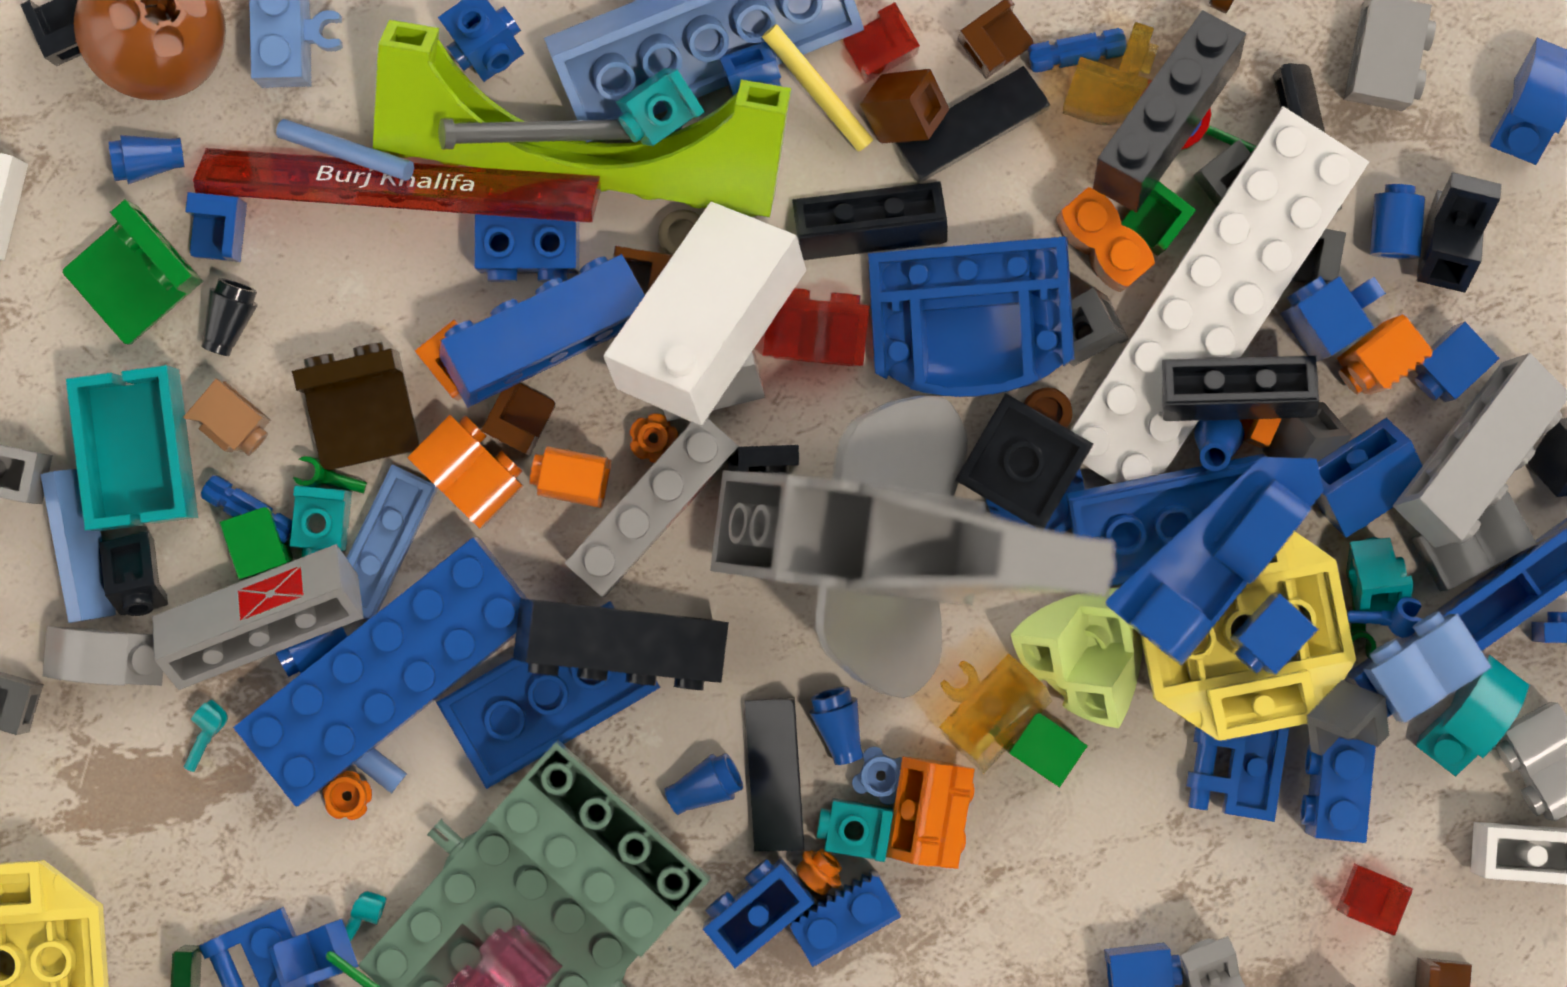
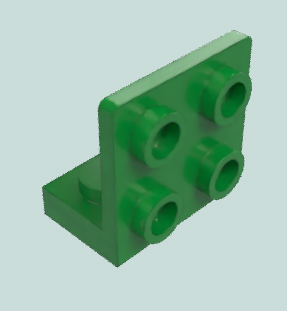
[63,199,204,345]

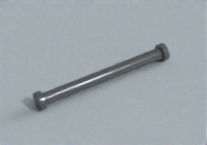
[439,114,682,149]

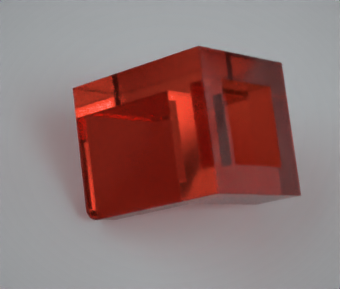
[843,2,920,83]
[1336,863,1413,936]

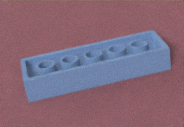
[544,0,864,143]

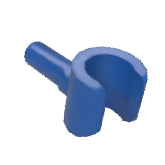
[1347,597,1422,638]

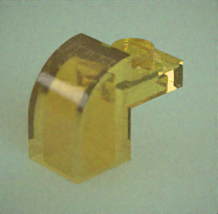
[1062,22,1159,125]

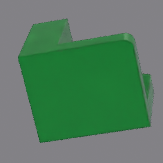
[1121,181,1196,256]
[220,507,294,580]
[1006,713,1088,788]

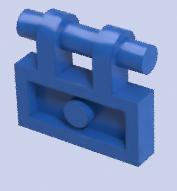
[1186,727,1289,822]

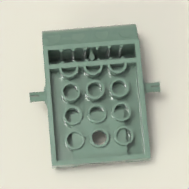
[358,740,711,987]

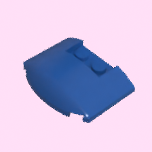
[868,236,1075,397]

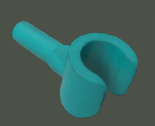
[183,699,228,772]
[345,891,387,942]

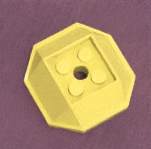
[1141,531,1356,741]
[0,860,109,987]

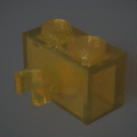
[939,653,1052,774]

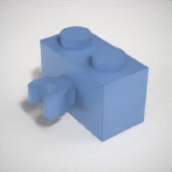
[249,0,343,88]

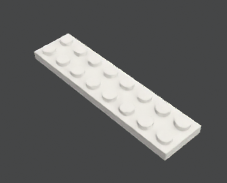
[1071,106,1370,484]

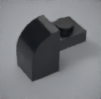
[1416,172,1502,293]

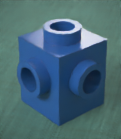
[438,0,525,82]

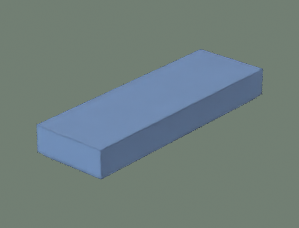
[347,464,438,620]
[40,469,116,623]

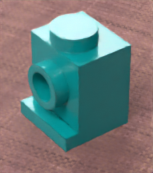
[616,68,705,146]
[290,485,352,557]
[1346,537,1414,612]
[816,798,893,862]

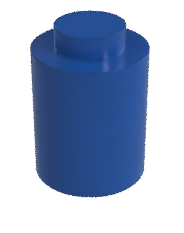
[1370,184,1425,259]

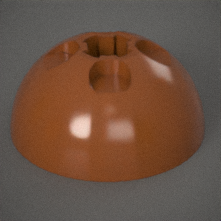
[74,0,226,100]

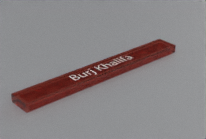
[193,148,601,223]

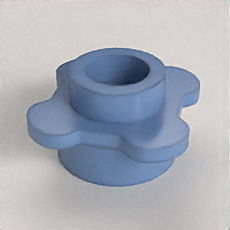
[852,747,902,805]

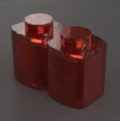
[763,288,870,368]

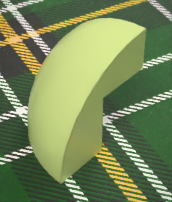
[1011,588,1143,729]

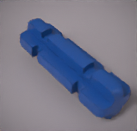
[1028,28,1127,73]
[200,475,292,544]

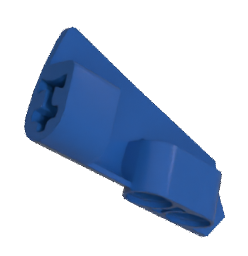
[1105,457,1324,665]

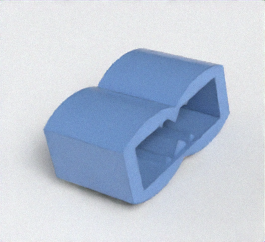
[1363,611,1491,723]

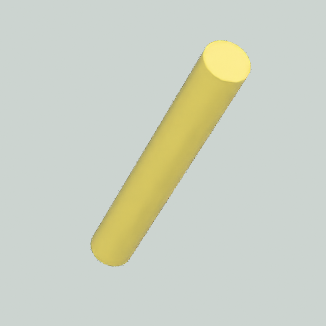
[762,24,873,152]

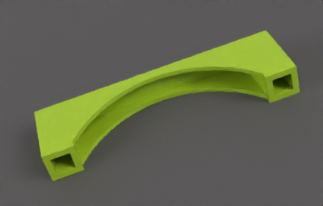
[373,20,791,218]

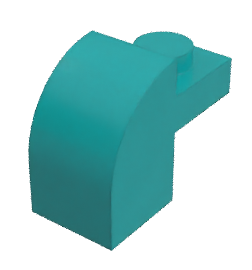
[1416,655,1530,777]

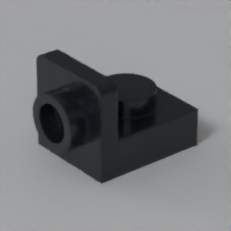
[728,445,799,475]
[99,531,168,616]

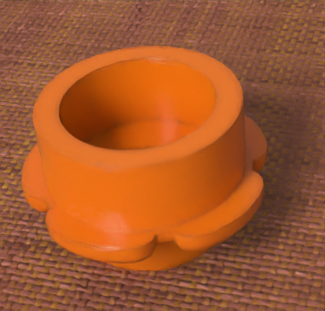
[630,413,679,463]
[322,771,372,820]
[796,848,842,895]

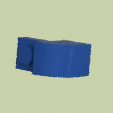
[1490,37,1567,165]

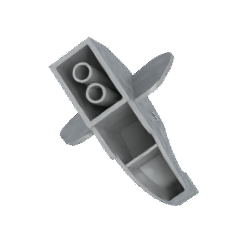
[710,395,1115,698]

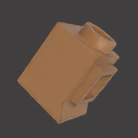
[183,378,271,456]

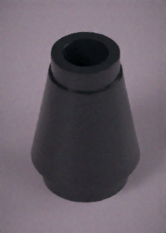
[201,278,258,356]

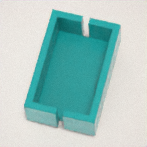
[66,365,199,531]

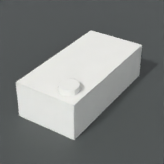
[603,201,806,426]

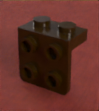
[292,342,419,470]

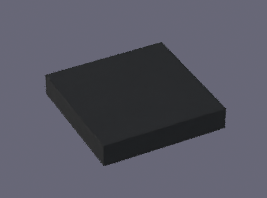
[955,393,1094,529]

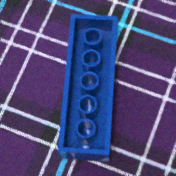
[233,537,528,807]

